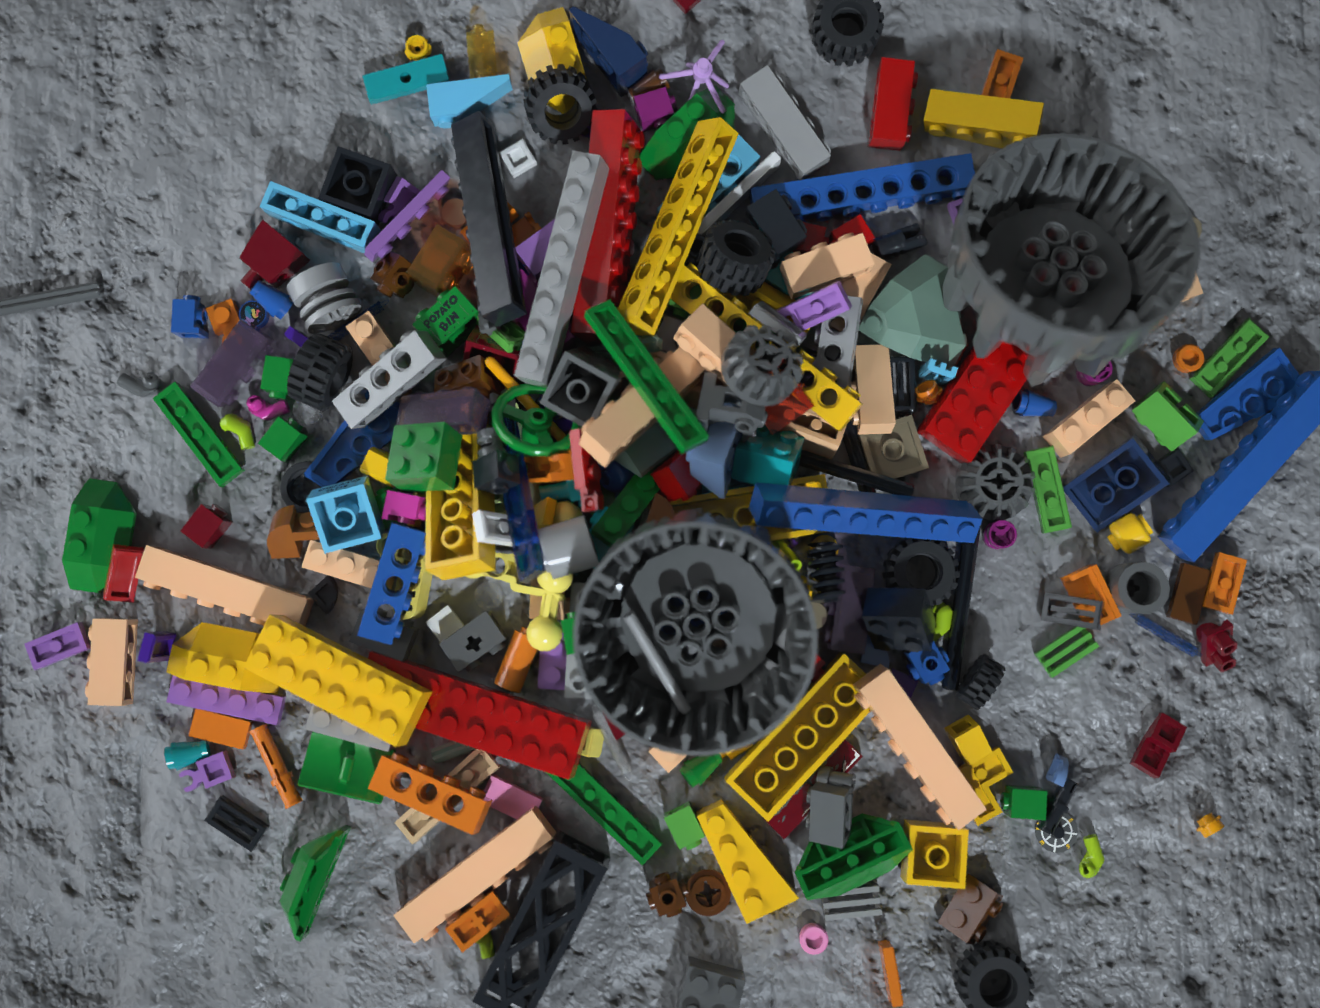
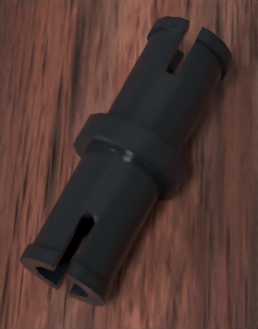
[1036,778,1079,836]

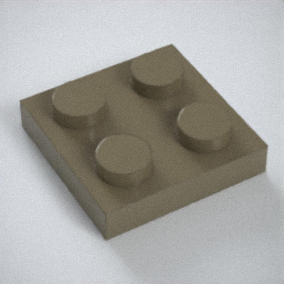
[859,415,929,479]

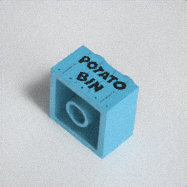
[306,475,385,553]

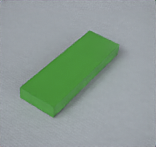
[1189,318,1269,398]
[1023,446,1072,534]

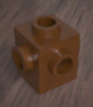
[370,251,421,298]
[646,872,690,917]

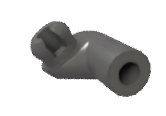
[117,372,160,397]

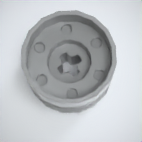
[287,262,362,333]

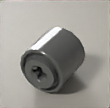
[1104,562,1170,614]

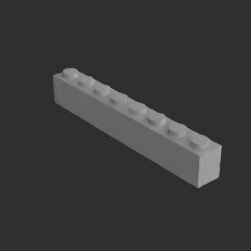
[514,151,609,388]

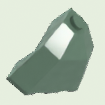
[859,254,968,369]

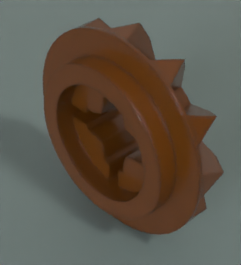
[686,869,731,916]

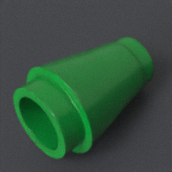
[679,754,723,788]

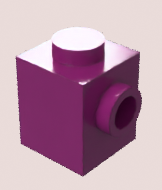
[634,87,678,132]

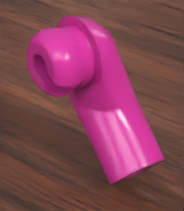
[246,395,291,421]

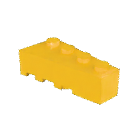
[696,799,799,924]

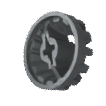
[721,325,803,406]
[955,444,1035,521]

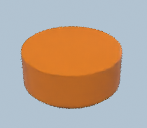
[1173,344,1204,373]

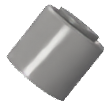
[537,515,599,579]

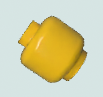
[1107,512,1153,554]

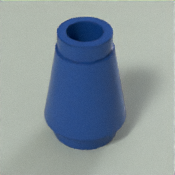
[249,280,293,320]
[1012,389,1057,417]

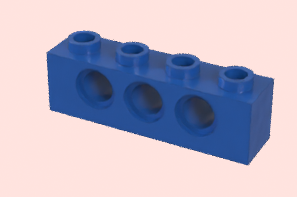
[357,521,426,645]

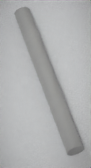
[623,611,691,714]

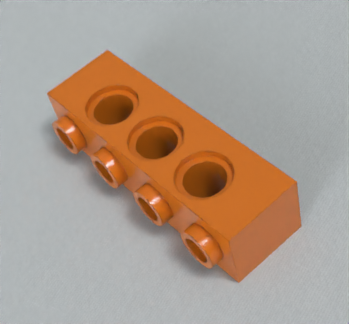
[368,752,493,835]

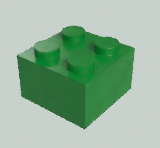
[385,422,463,492]

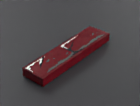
[763,739,863,839]

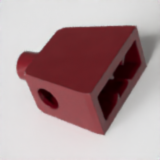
[240,220,310,290]

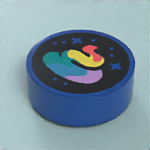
[239,300,270,330]

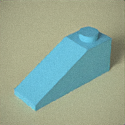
[426,74,513,128]

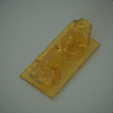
[466,24,497,79]

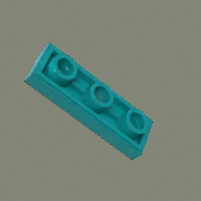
[362,54,450,105]

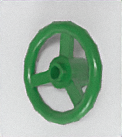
[491,383,582,456]

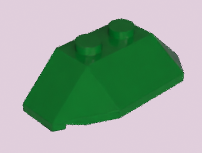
[640,85,735,180]
[62,478,137,593]
[794,813,913,900]
[280,825,351,942]

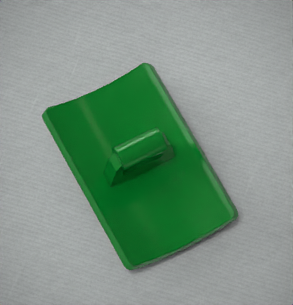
[298,731,396,804]

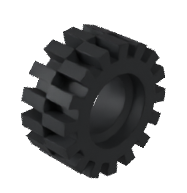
[956,654,1005,710]

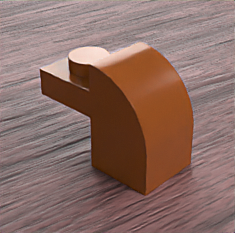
[267,505,320,559]

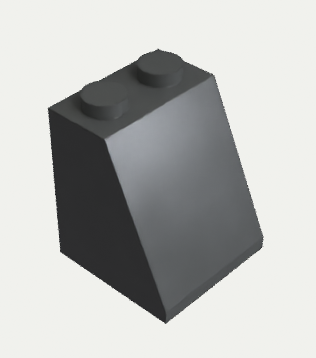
[540,346,629,427]

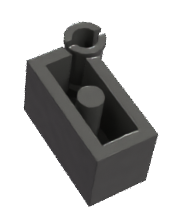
[806,765,856,849]

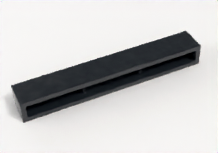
[451,111,527,327]

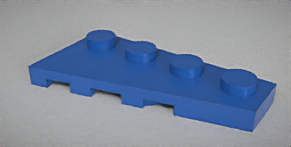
[1196,348,1300,440]
[304,390,419,487]

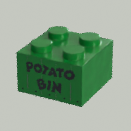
[412,286,478,358]

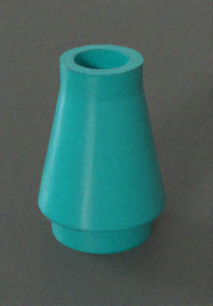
[164,740,211,771]

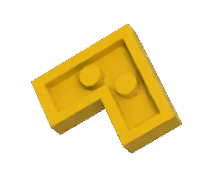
[958,746,1013,826]

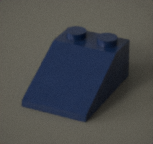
[569,6,648,97]
[1063,434,1171,533]

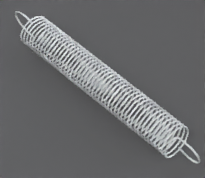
[592,705,632,781]

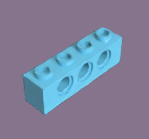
[657,135,760,217]
[259,181,381,253]

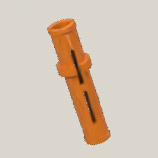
[250,724,303,809]

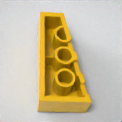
[924,89,1044,149]

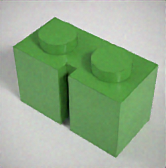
[1132,381,1204,452]

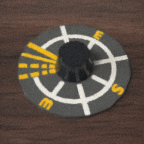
[1035,813,1078,853]

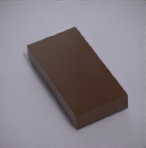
[1166,563,1211,625]

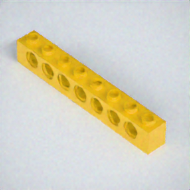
[618,117,739,336]
[670,262,863,431]

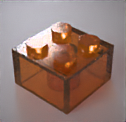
[407,224,474,297]

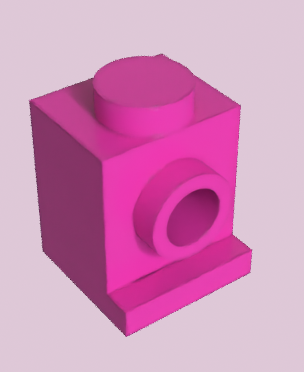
[382,490,426,525]

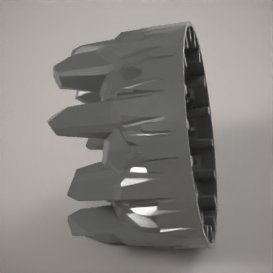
[943,133,1200,387]
[573,507,817,756]

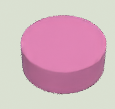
[799,923,828,955]

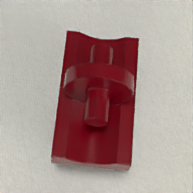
[1196,619,1237,672]

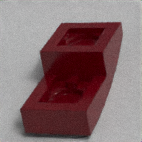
[1129,712,1187,778]

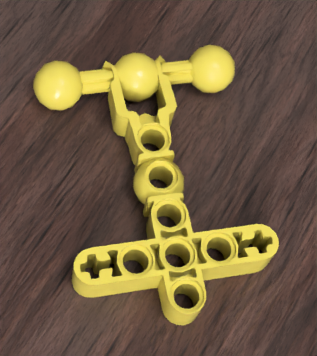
[376,491,583,652]

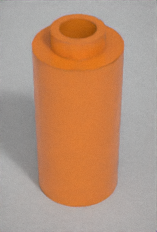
[494,626,537,693]

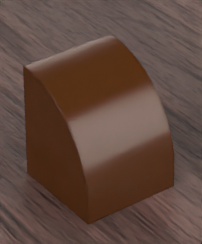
[645,493,675,524]

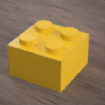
[900,819,969,889]

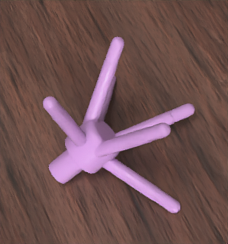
[659,40,729,113]

